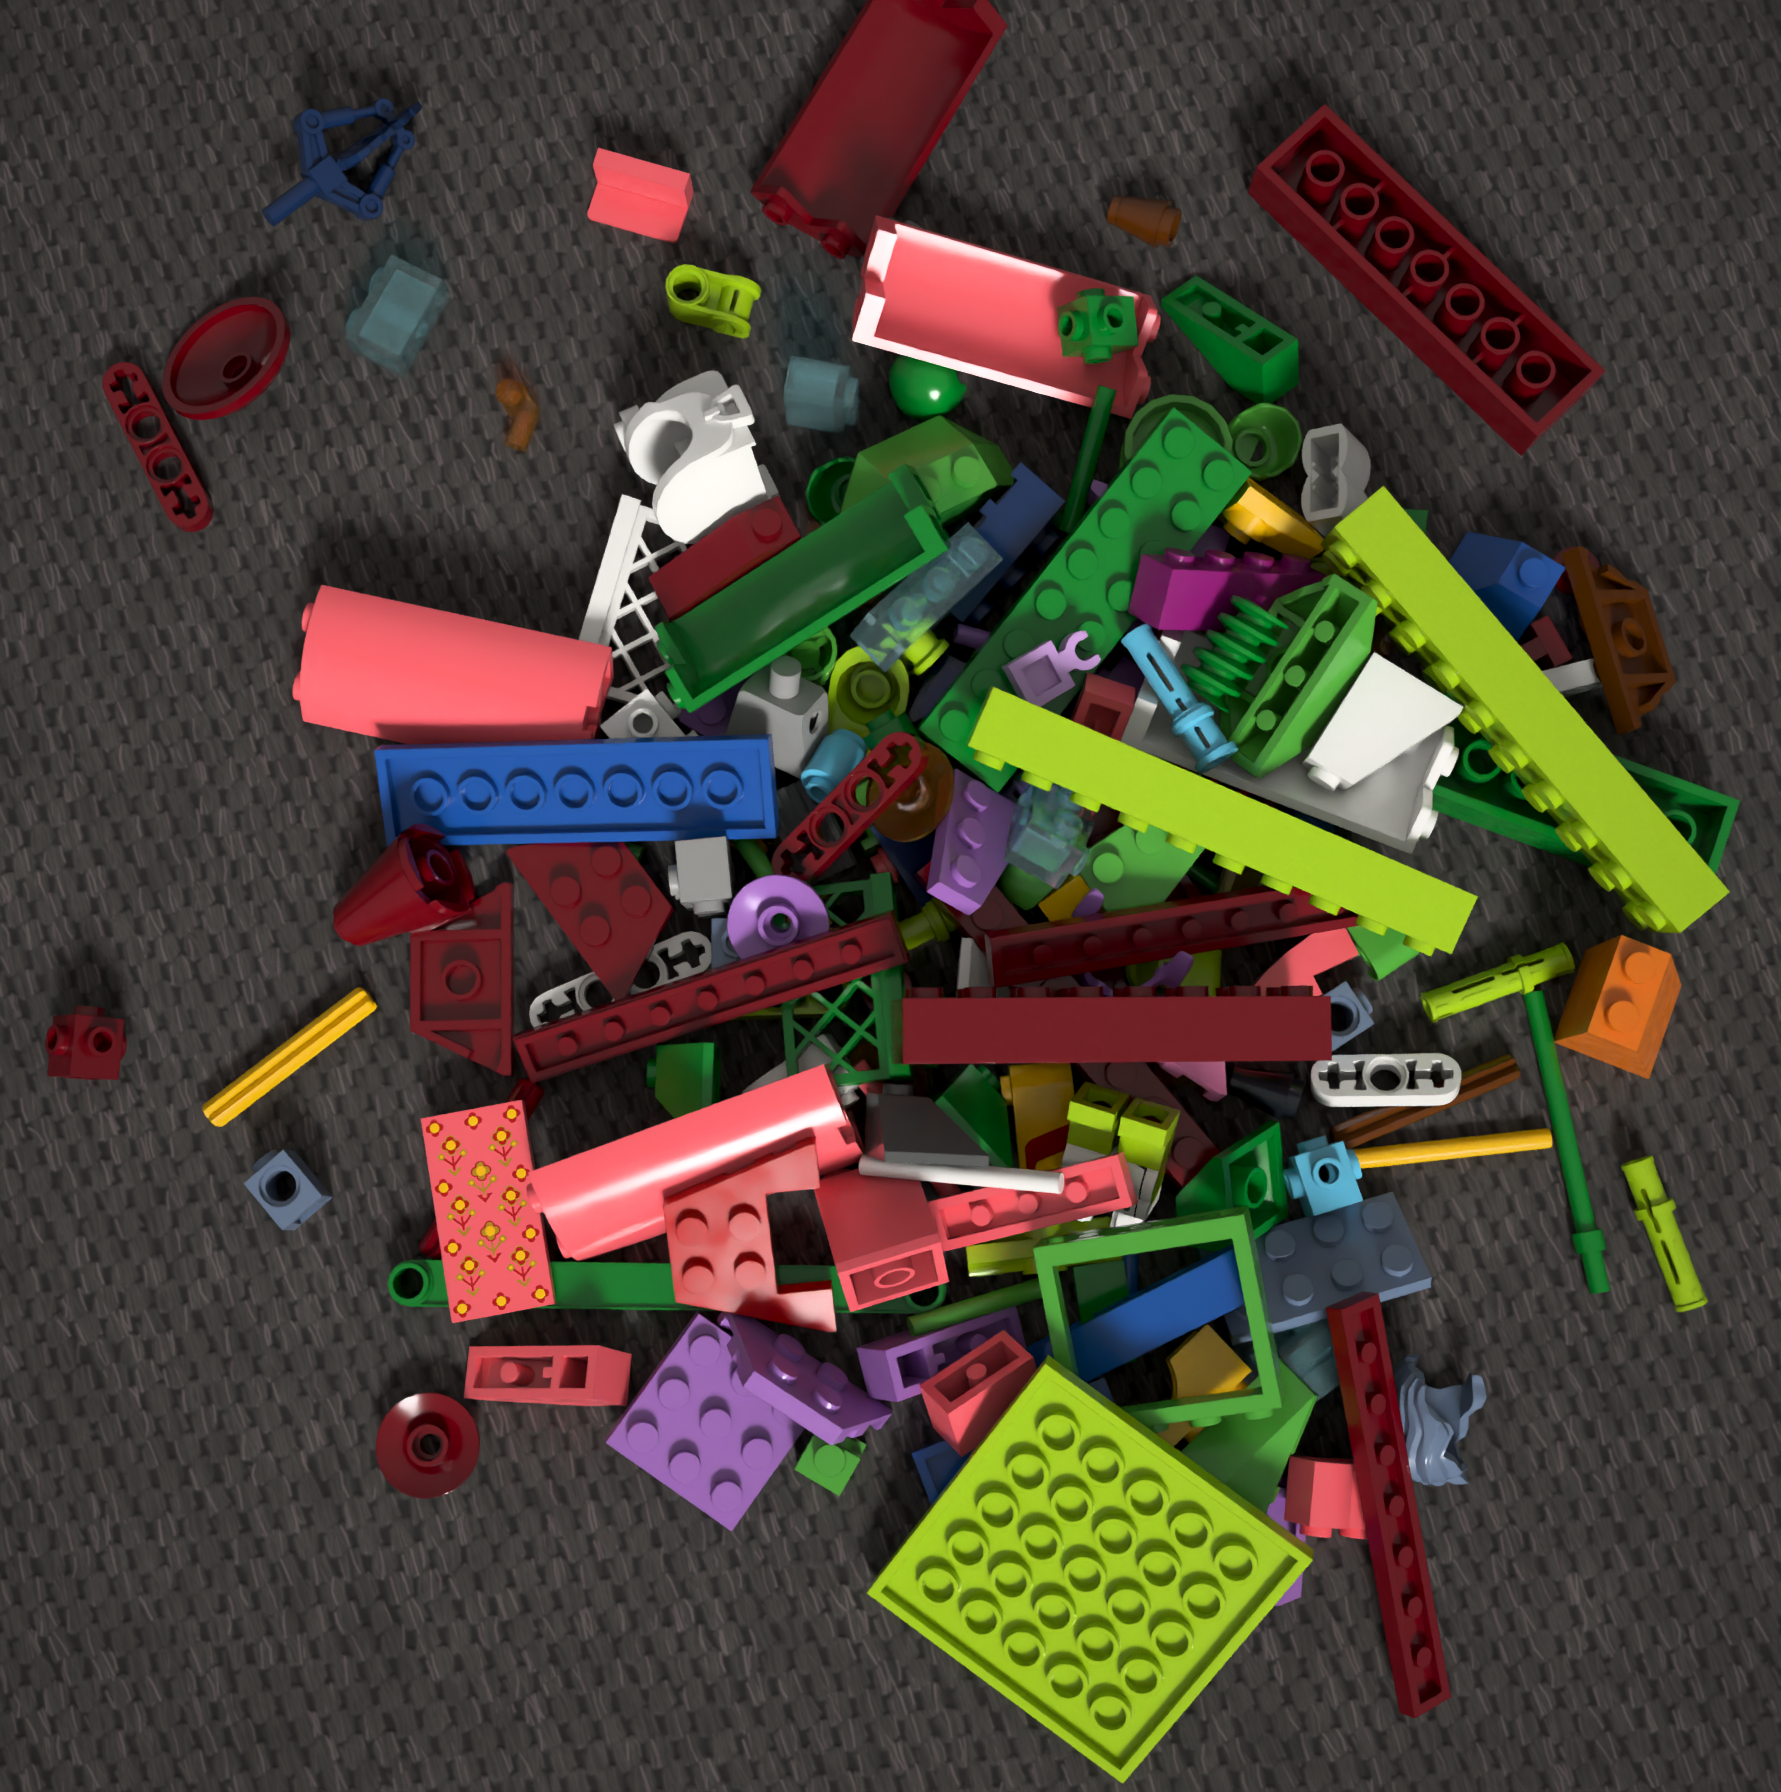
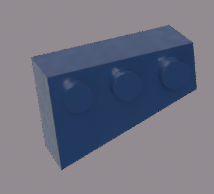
[918,462,1065,629]

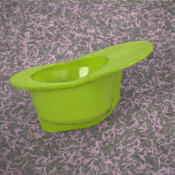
[828,644,909,756]

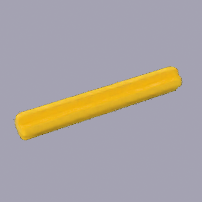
[202,987,377,1127]

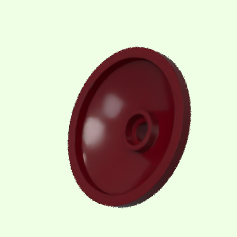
[162,297,291,420]

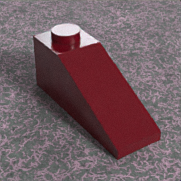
[648,495,801,622]

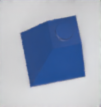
[1449,531,1566,642]

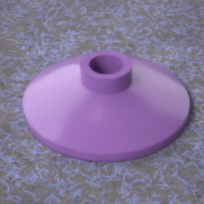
[727,874,830,959]

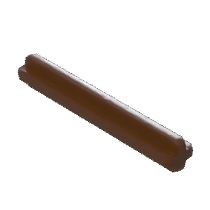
[1329,1054,1521,1150]

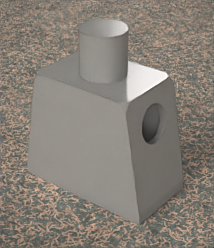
[725,656,830,779]

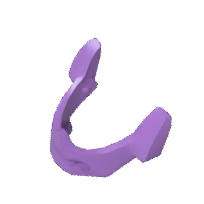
[1071,888,1194,997]

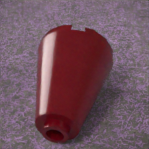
[333,823,475,946]

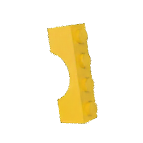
[1155,1324,1252,1447]

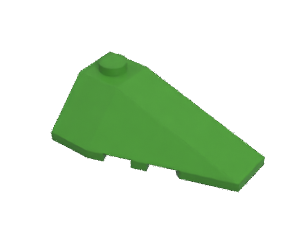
[1181,1358,1318,1514]

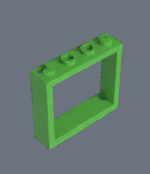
[1033,1205,1285,1433]

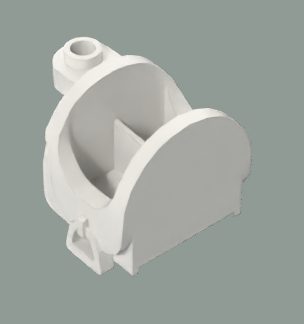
[613,370,780,544]

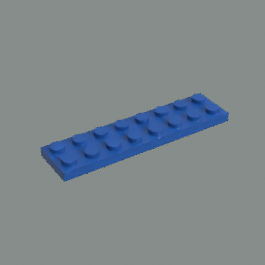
[374,734,780,847]

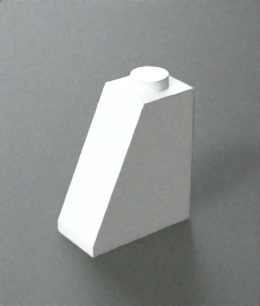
[1301,652,1464,791]

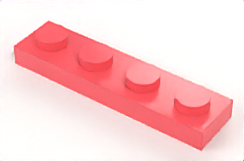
[927,1151,1138,1252]

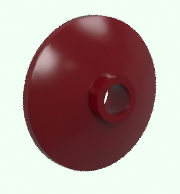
[376,1392,480,1499]

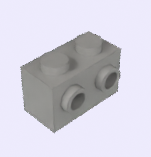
[668,836,737,918]

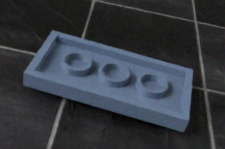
[1198,1192,1432,1346]

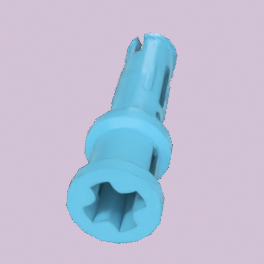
[1121,623,1238,774]

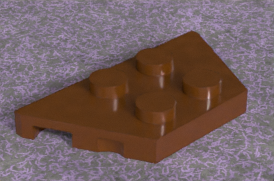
[1562,546,1676,735]

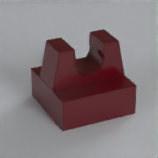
[1520,615,1572,671]

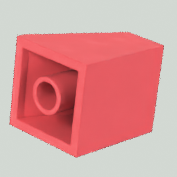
[814,1168,949,1312]

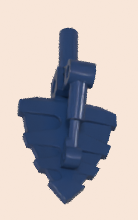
[262,98,423,226]

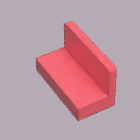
[587,148,694,243]

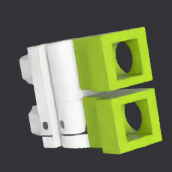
[1061,1081,1181,1227]

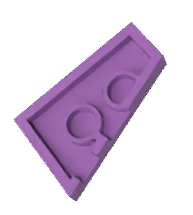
[926,769,1037,916]

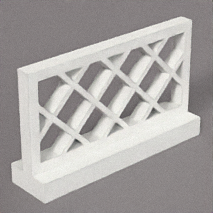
[579,494,688,719]

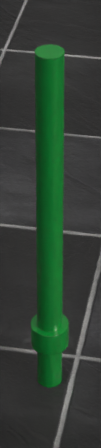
[1523,990,1611,1294]

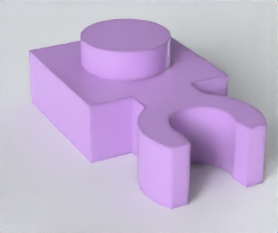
[1002,631,1101,707]

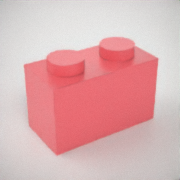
[919,1330,1037,1457]

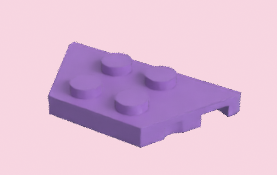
[717,1311,893,1446]

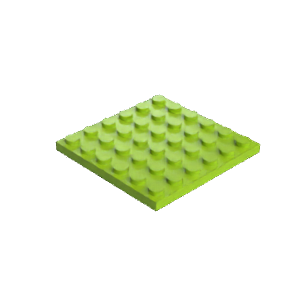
[867,1355,1314,1784]

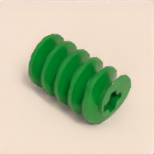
[1180,595,1290,713]

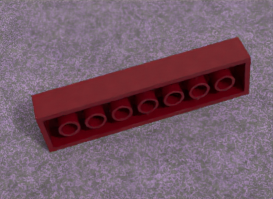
[1248,104,1605,456]
[891,985,1332,1064]

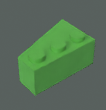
[1071,774,1205,912]

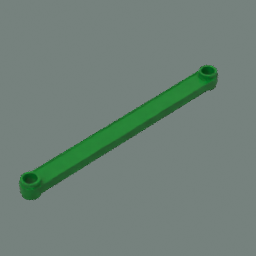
[387,1259,947,1314]

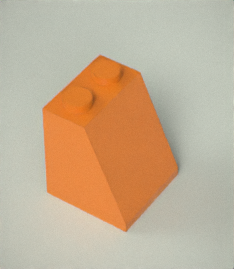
[1554,935,1682,1079]

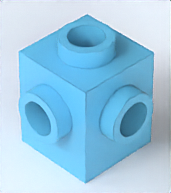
[1283,1135,1363,1216]

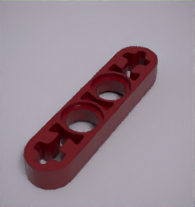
[102,362,214,532]
[772,732,929,884]

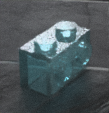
[1003,783,1094,890]

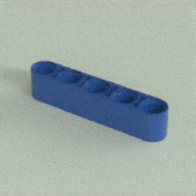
[1025,1244,1245,1382]

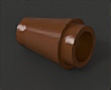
[1107,195,1182,248]

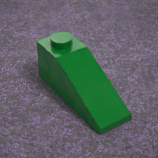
[1161,275,1299,404]

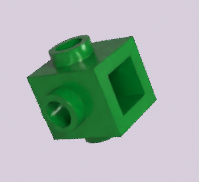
[1057,288,1139,364]

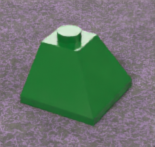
[647,1043,722,1119]
[930,1064,1013,1168]
[1175,1120,1288,1252]

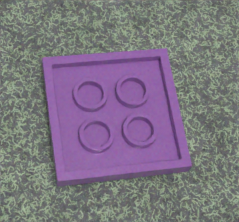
[605,1310,805,1531]

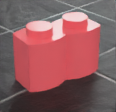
[1284,1455,1368,1539]

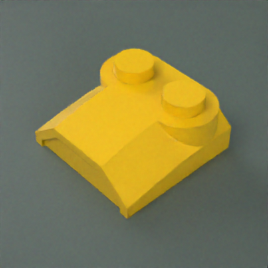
[1217,477,1324,559]

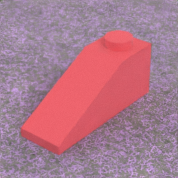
[464,1345,632,1406]

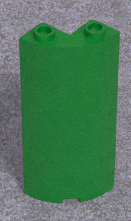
[654,464,951,713]

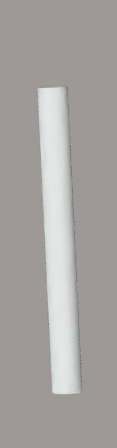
[859,1154,1064,1194]

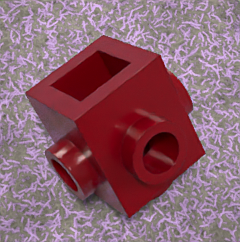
[45,1006,127,1080]

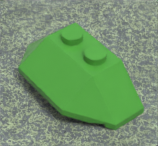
[839,415,1014,528]
[1219,574,1378,779]

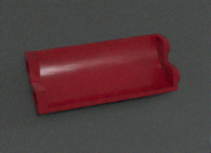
[750,0,1008,259]

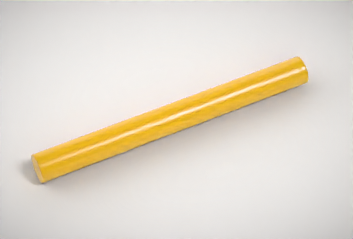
[1353,1128,1552,1169]

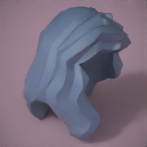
[1393,1354,1487,1486]

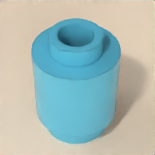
[801,729,868,803]

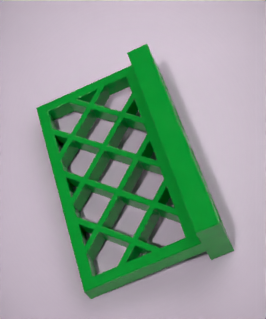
[774,872,915,1087]

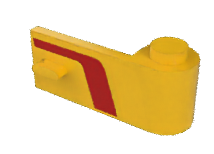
[999,1063,1074,1171]

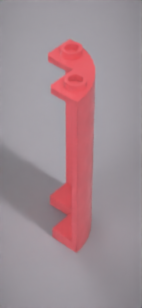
[851,215,1161,419]
[293,585,614,744]
[526,1063,864,1262]

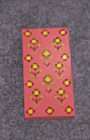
[421,1100,557,1323]

